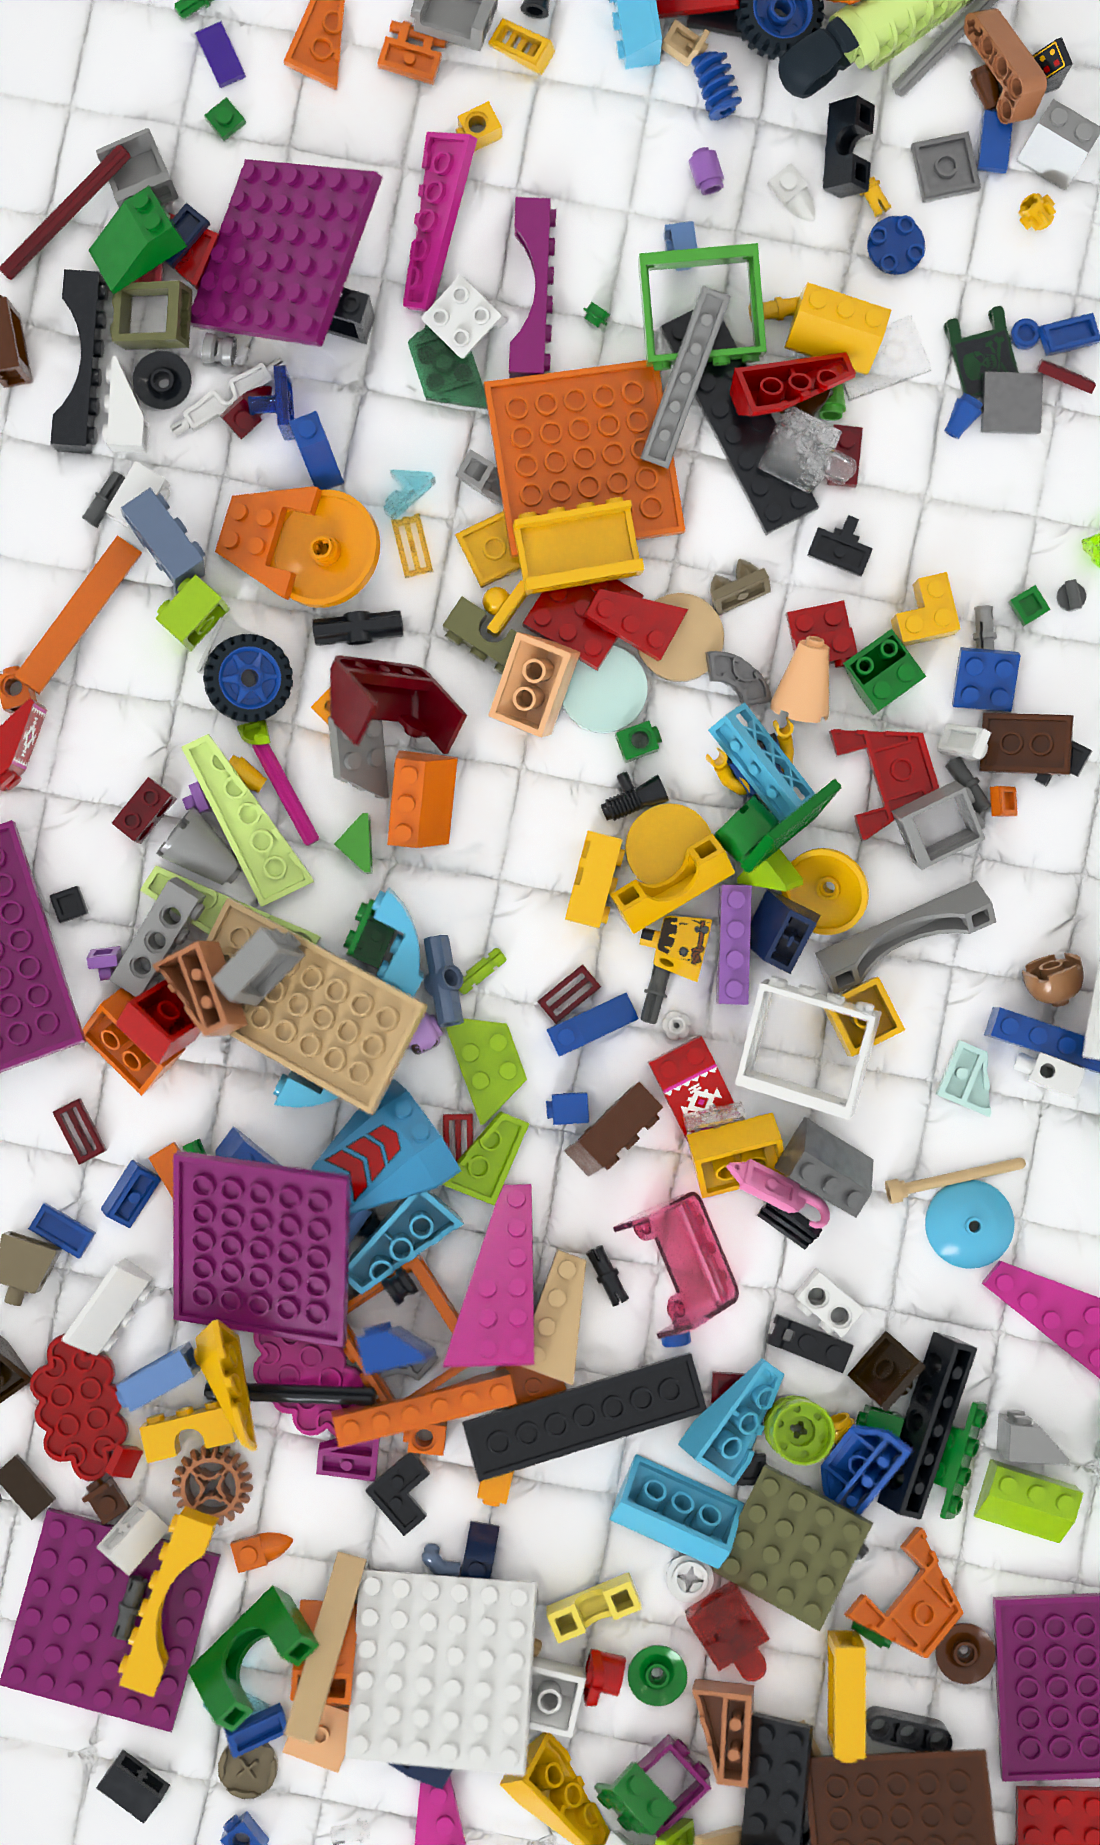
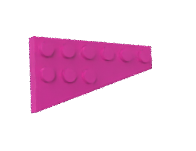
[981,1260,1100,1379]

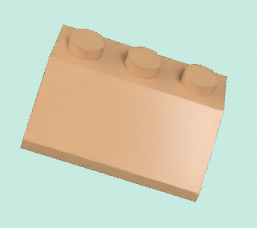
[488,632,581,738]

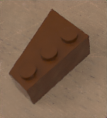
[564,1081,663,1176]

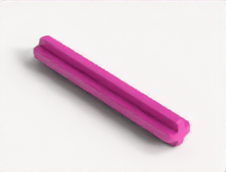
[252,744,319,846]

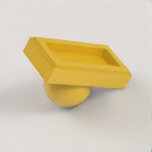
[482,580,528,638]

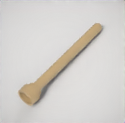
[885,1158,1026,1204]

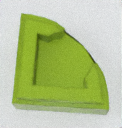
[237,719,271,745]

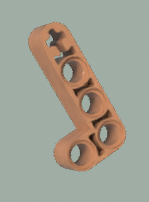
[964,8,1047,124]

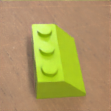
[973,1459,1084,1544]

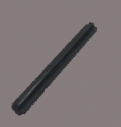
[204,1383,377,1405]

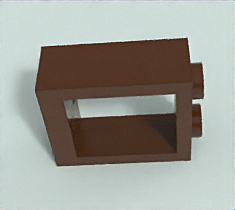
[0,295,33,388]

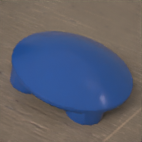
[867,215,925,275]

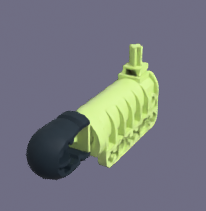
[778,0,973,99]

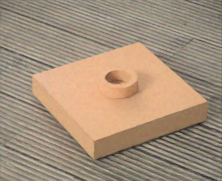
[282,1703,349,1773]

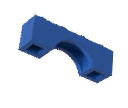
[984,1007,1100,1073]

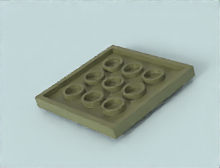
[713,1464,874,1632]

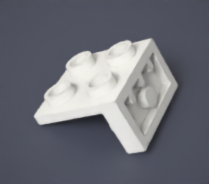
[422,274,508,359]

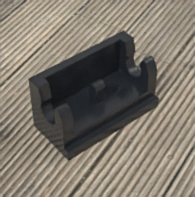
[96,1749,170,1824]

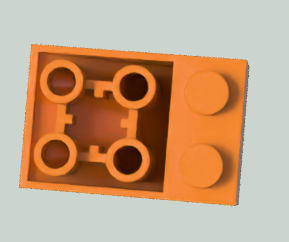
[290,1599,357,1705]

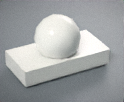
[936,723,991,762]

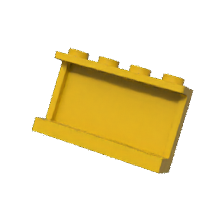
[512,497,645,595]

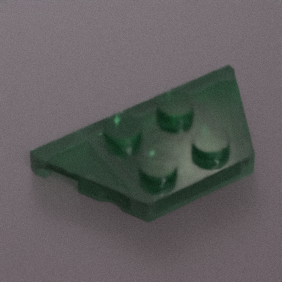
[407,324,487,409]

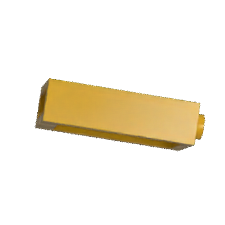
[827,1630,866,1763]

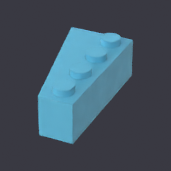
[348,1190,464,1295]

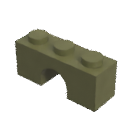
[442,596,517,675]

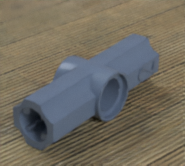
[423,935,464,1027]

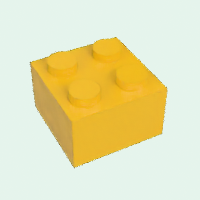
[824,976,906,1057]

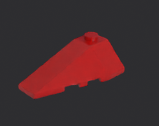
[730,352,856,416]

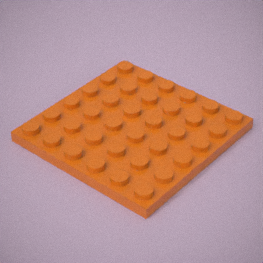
[483,360,685,558]

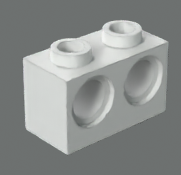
[793,1268,865,1337]

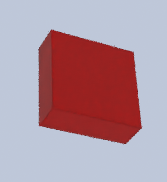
[104,1444,143,1478]

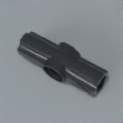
[312,610,404,646]

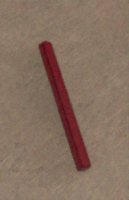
[0,144,131,280]

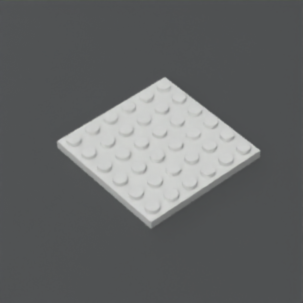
[345,1569,538,1776]

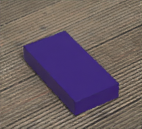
[195,21,246,89]

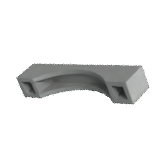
[815,880,997,994]

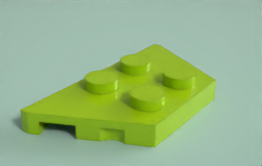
[446,1018,527,1125]

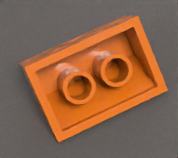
[387,750,458,848]
[82,988,186,1096]

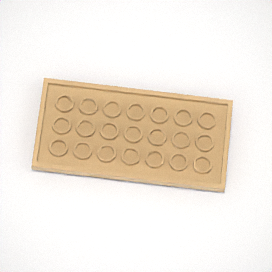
[206,898,429,1115]

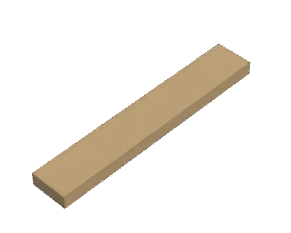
[284,1552,367,1744]

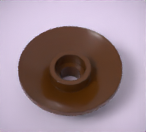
[935,1623,996,1684]

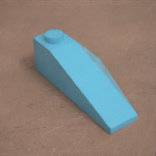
[678,1358,784,1486]

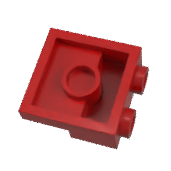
[786,600,858,668]

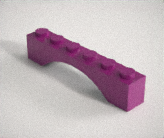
[509,197,556,378]

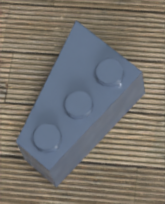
[121,488,206,595]

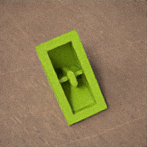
[737,849,803,892]

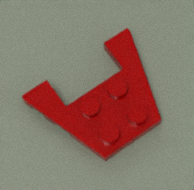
[829,729,939,841]

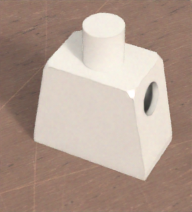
[1013,1052,1087,1099]

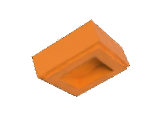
[990,786,1018,817]

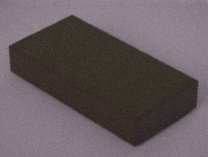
[0,1454,57,1520]

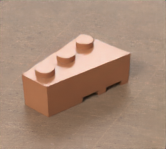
[152,940,248,1036]
[692,1679,755,1788]

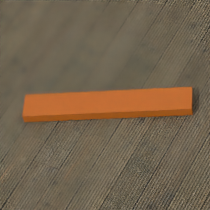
[14,535,142,695]

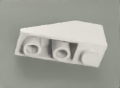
[103,356,149,453]

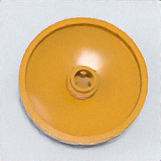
[270,490,380,608]

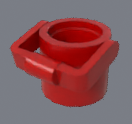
[583,1649,626,1707]

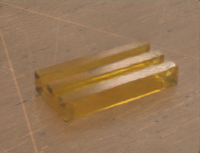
[391,513,434,579]

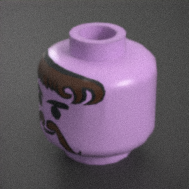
[407,1012,444,1055]

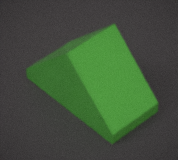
[334,813,373,874]

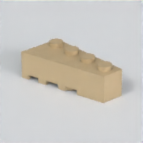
[521,1249,586,1385]

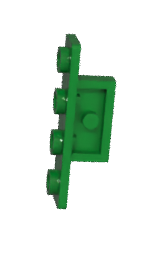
[934,1402,988,1520]

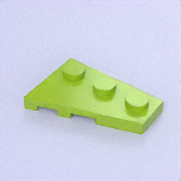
[442,1111,529,1206]

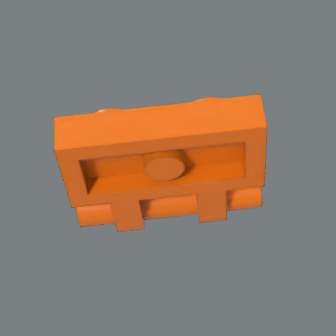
[377,20,448,85]

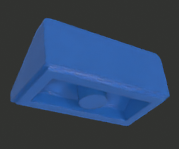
[101,1160,161,1228]

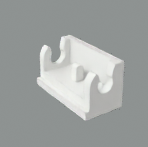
[96,1500,169,1576]

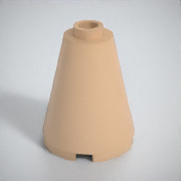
[770,636,829,723]

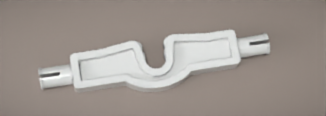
[169,357,287,437]

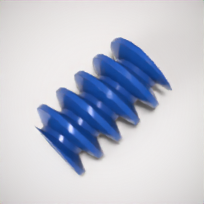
[691,51,742,121]

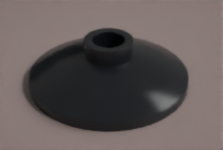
[133,351,192,410]

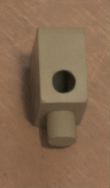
[0,1231,62,1306]

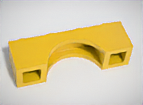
[610,833,735,934]

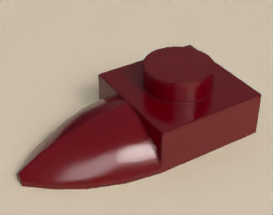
[220,386,273,440]

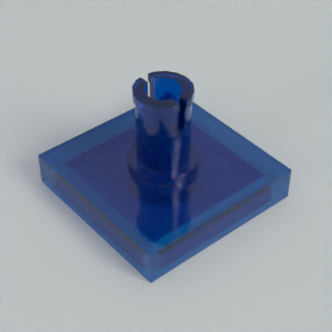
[248,365,295,440]

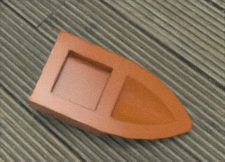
[230,1532,293,1573]

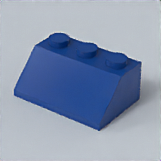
[357,1322,437,1375]

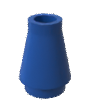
[944,393,983,440]

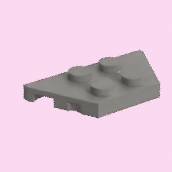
[328,716,389,799]

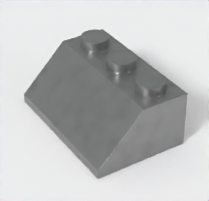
[774,1117,874,1218]

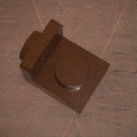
[81,1476,131,1525]

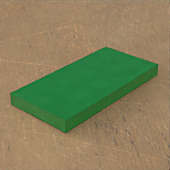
[740,778,842,874]

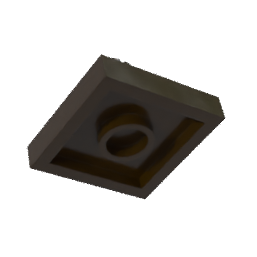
[847,1331,926,1412]

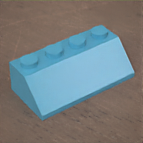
[609,0,662,70]
[609,1454,744,1569]

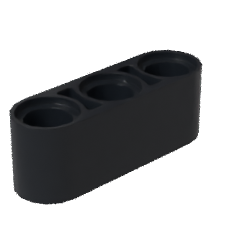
[866,1706,953,1751]

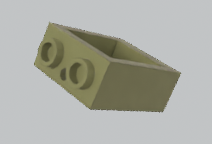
[110,280,193,350]

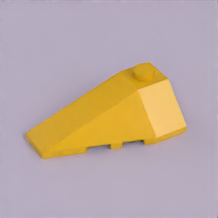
[194,1319,257,1451]

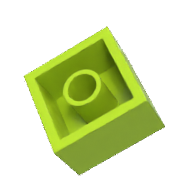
[155,574,230,652]

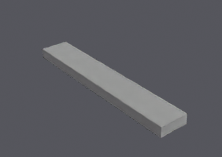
[640,285,731,469]

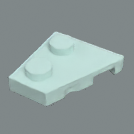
[935,1040,992,1117]

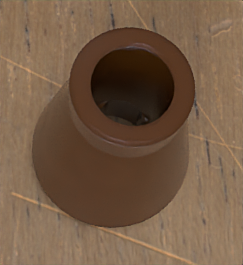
[969,64,1000,110]

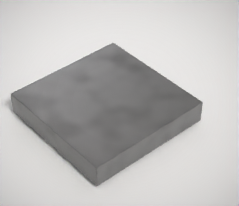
[910,131,981,203]
[981,372,1043,434]

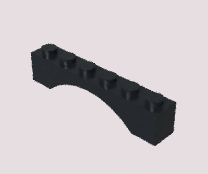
[50,269,109,454]

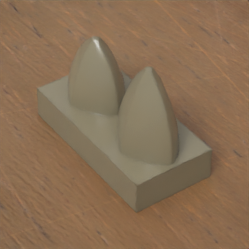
[710,558,771,615]

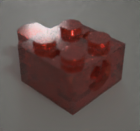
[685,1581,770,1682]

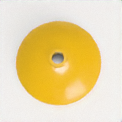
[781,848,869,935]

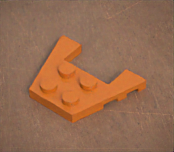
[215,486,322,600]
[844,1527,964,1659]

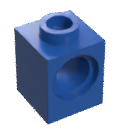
[546,1092,589,1125]
[220,1811,269,1845]

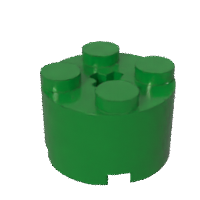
[714,795,779,864]

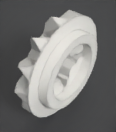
[666,1554,714,1603]

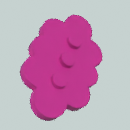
[253,1333,366,1438]

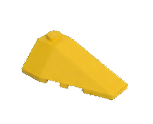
[499,1732,611,1845]

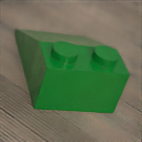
[88,185,187,295]

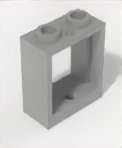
[892,781,985,870]
[211,927,305,1006]

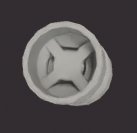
[202,332,237,367]

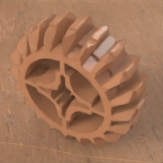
[172,1444,253,1526]

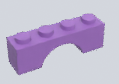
[716,885,752,1005]

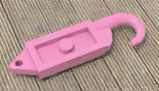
[726,1159,830,1229]

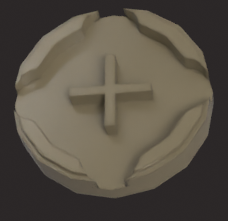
[218,1743,278,1799]

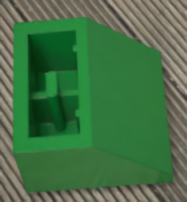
[843,629,927,715]

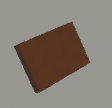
[979,713,1074,775]

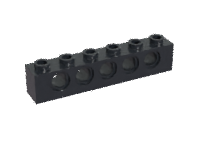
[877,1331,978,1520]

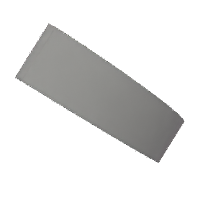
[455,449,503,508]

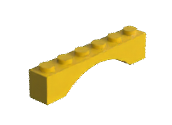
[118,1506,219,1697]

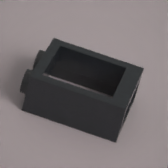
[327,287,375,345]

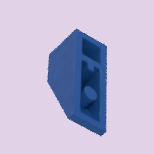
[546,992,639,1057]

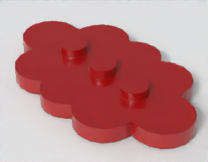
[30,1333,129,1481]

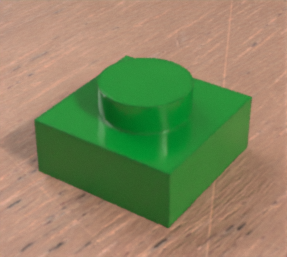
[204,97,246,141]
[1008,585,1051,627]

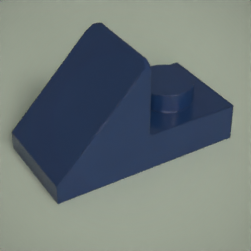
[460,1521,500,1579]

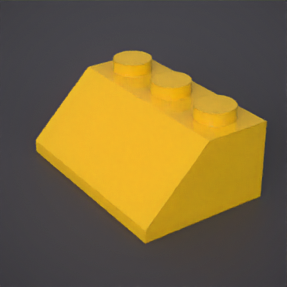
[784,282,892,375]
[687,1112,787,1199]

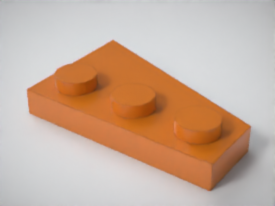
[283,0,345,91]

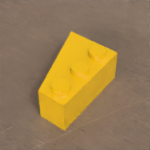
[565,830,625,929]

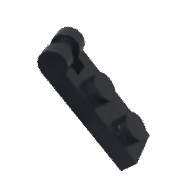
[766,1314,854,1373]

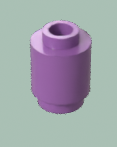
[688,147,724,195]

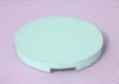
[562,646,648,733]

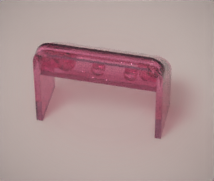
[613,1192,739,1339]

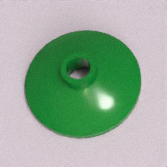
[627,1645,687,1707]

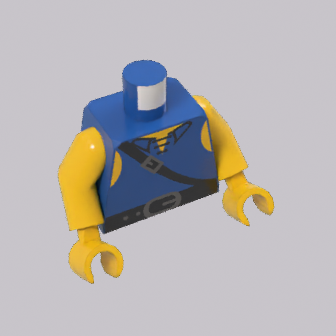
[706,717,794,808]

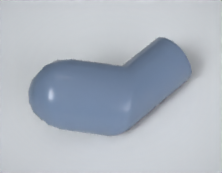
[421,1543,461,1576]

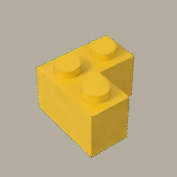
[891,572,961,646]

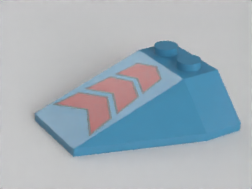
[311,1079,461,1214]

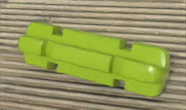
[458,948,507,995]

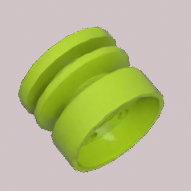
[763,1395,835,1466]

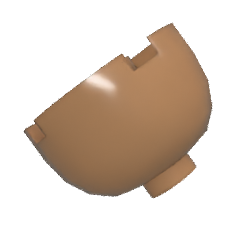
[1022,953,1084,1007]

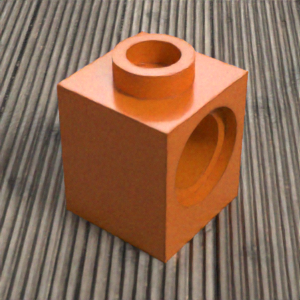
[0,666,37,714]
[403,1421,447,1456]

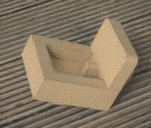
[661,19,710,67]

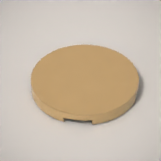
[637,593,724,682]

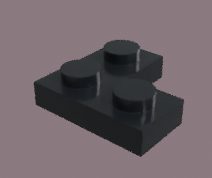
[365,1452,430,1536]

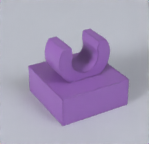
[182,781,213,813]
[86,946,122,981]

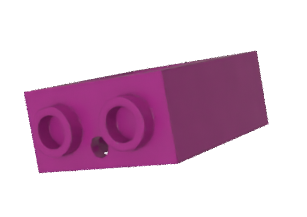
[637,1734,711,1837]

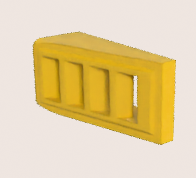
[488,18,555,75]

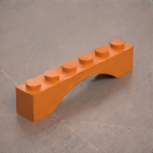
[331,1368,517,1448]

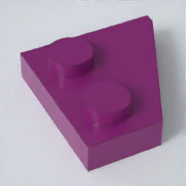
[316,1438,380,1482]

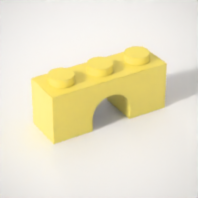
[546,1572,642,1644]

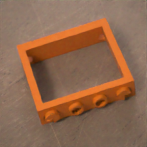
[343,1255,467,1402]

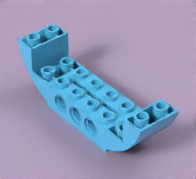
[273,887,424,1108]

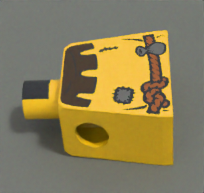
[639,916,712,982]

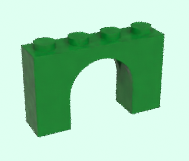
[187,1585,319,1732]

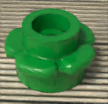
[583,301,610,328]

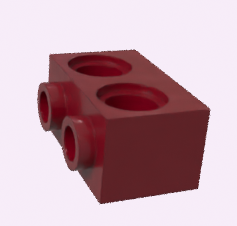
[111,777,177,844]

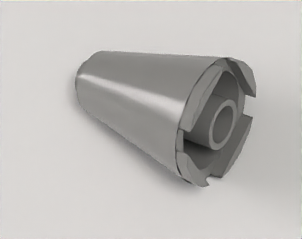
[156,807,242,885]

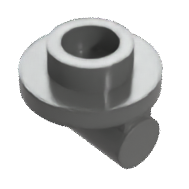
[1056,579,1087,612]

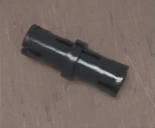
[586,1245,629,1307]

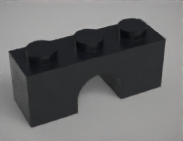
[823,95,875,199]

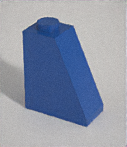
[288,411,344,490]

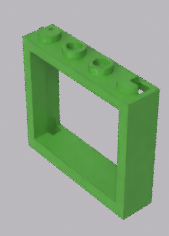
[638,243,767,371]

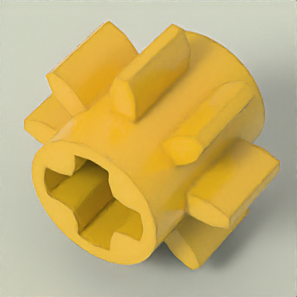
[1018,193,1056,231]

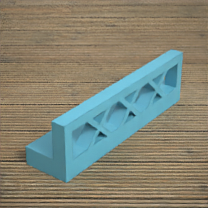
[708,702,815,823]

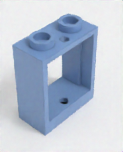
[116,1341,201,1413]

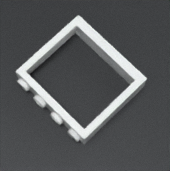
[735,976,881,1120]

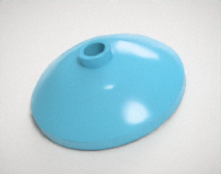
[925,1180,1015,1269]

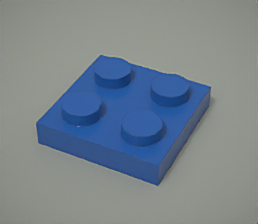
[951,647,1021,712]

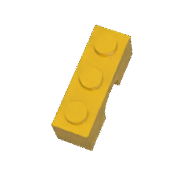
[139,1400,237,1463]

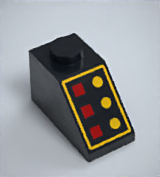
[1032,37,1073,94]

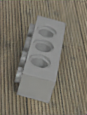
[109,877,206,997]

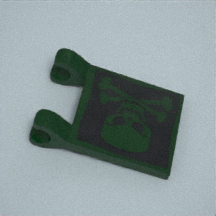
[943,305,1019,397]

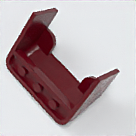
[330,655,467,754]

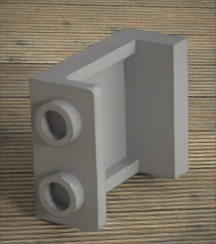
[410,0,498,52]
[95,128,179,208]

